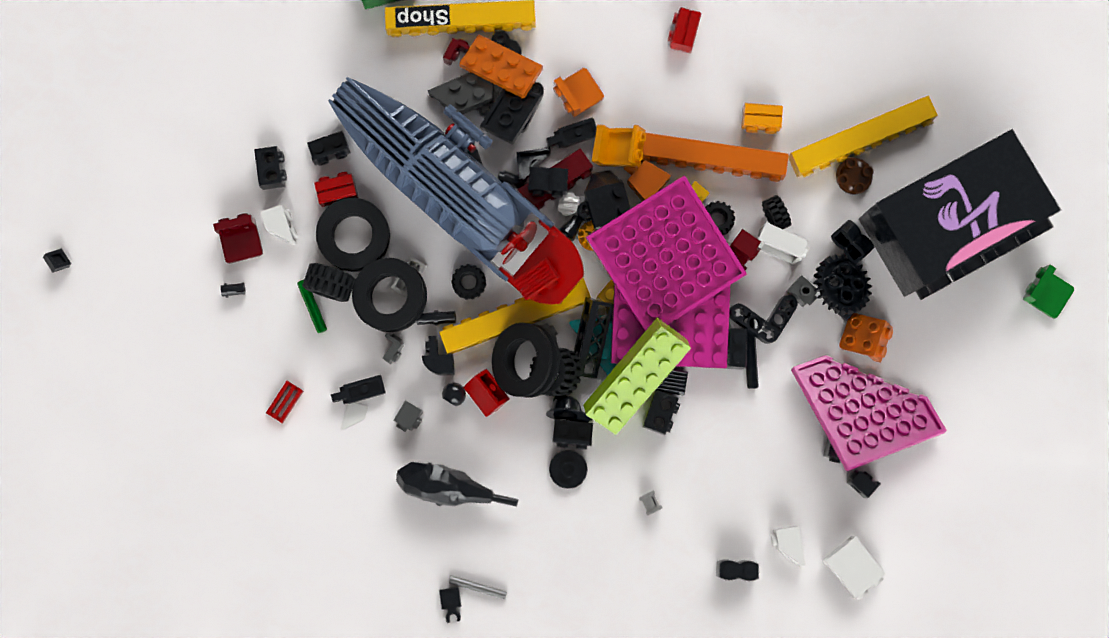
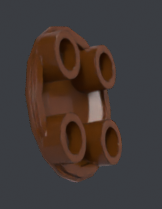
[836,157,874,195]

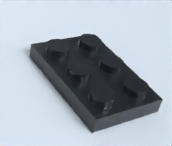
[480,89,541,145]

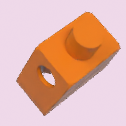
[624,160,671,202]

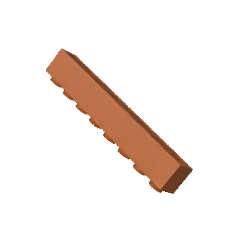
[641,133,789,182]

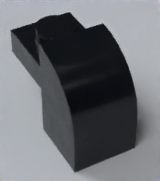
[422,336,455,376]

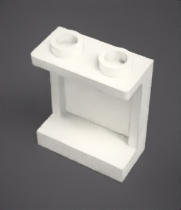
[822,536,886,599]

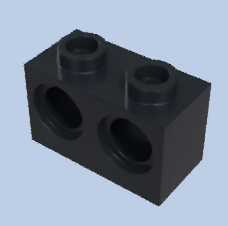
[254,146,287,190]
[643,390,680,435]

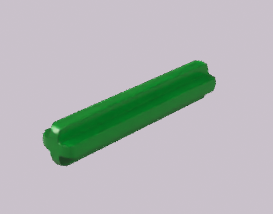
[297,280,327,334]

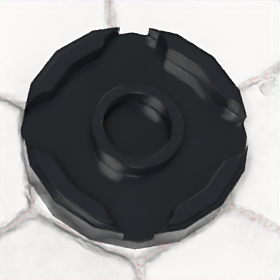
[549,450,588,489]

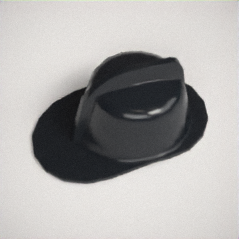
[546,396,593,422]

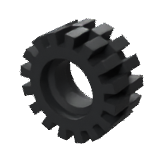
[762,195,792,229]
[705,201,735,235]
[451,264,486,300]

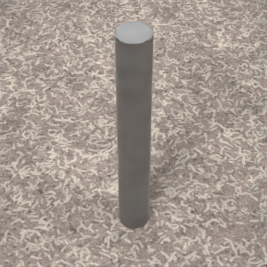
[449,575,507,599]

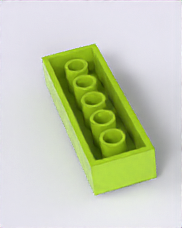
[583,318,691,435]

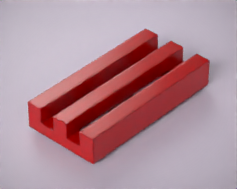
[266,381,304,423]

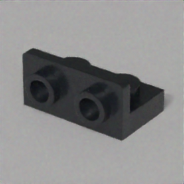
[307,130,351,166]
[553,419,593,450]

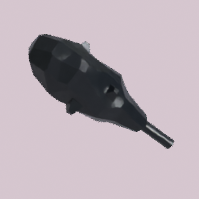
[396,462,519,507]

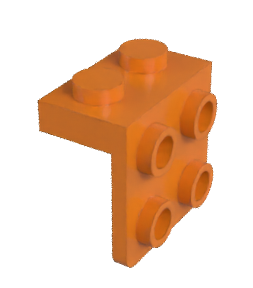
[553,68,604,117]
[839,313,893,363]

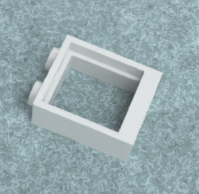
[756,222,809,265]

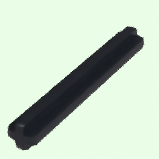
[743,315,759,389]

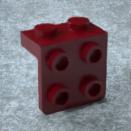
[213,213,263,264]

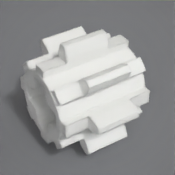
[558,192,579,216]

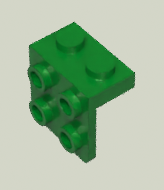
[1023,264,1074,319]

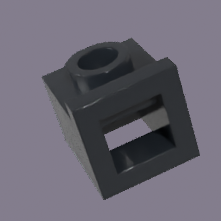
[846,468,881,498]

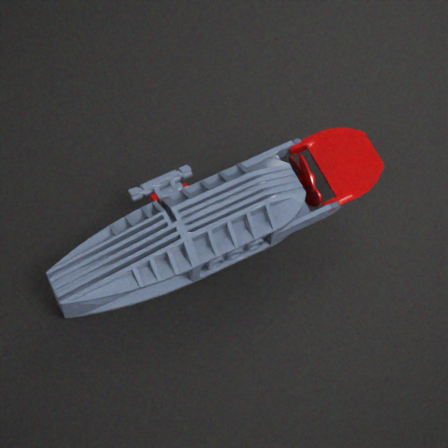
[328,77,584,305]

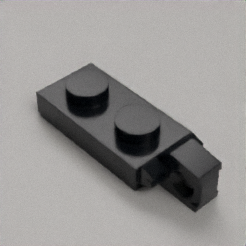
[546,117,597,148]
[331,375,386,404]

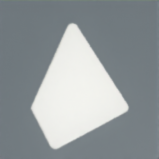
[340,403,368,430]

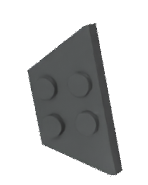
[427,72,494,114]

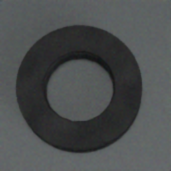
[316,198,390,272]
[352,258,427,333]
[491,323,560,398]

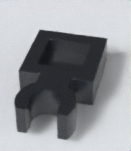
[439,587,462,623]

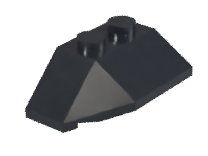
[584,170,631,230]

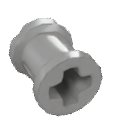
[639,490,663,516]

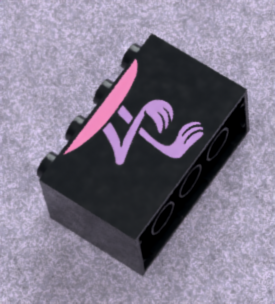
[859,129,1061,300]

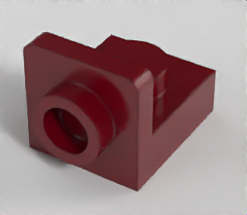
[443,38,470,66]

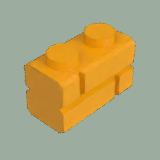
[742,103,783,134]

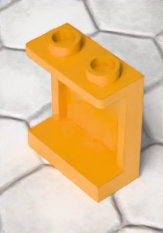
[591,125,646,167]

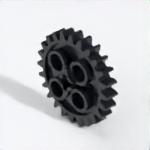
[813,254,872,315]

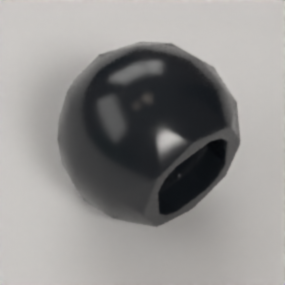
[442,383,466,406]

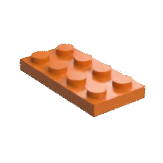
[459,34,543,99]

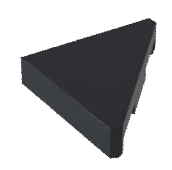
[516,148,551,183]

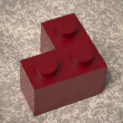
[730,229,761,270]

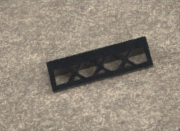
[573,297,614,379]

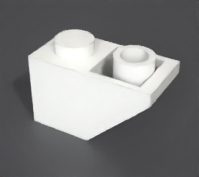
[260,205,298,245]

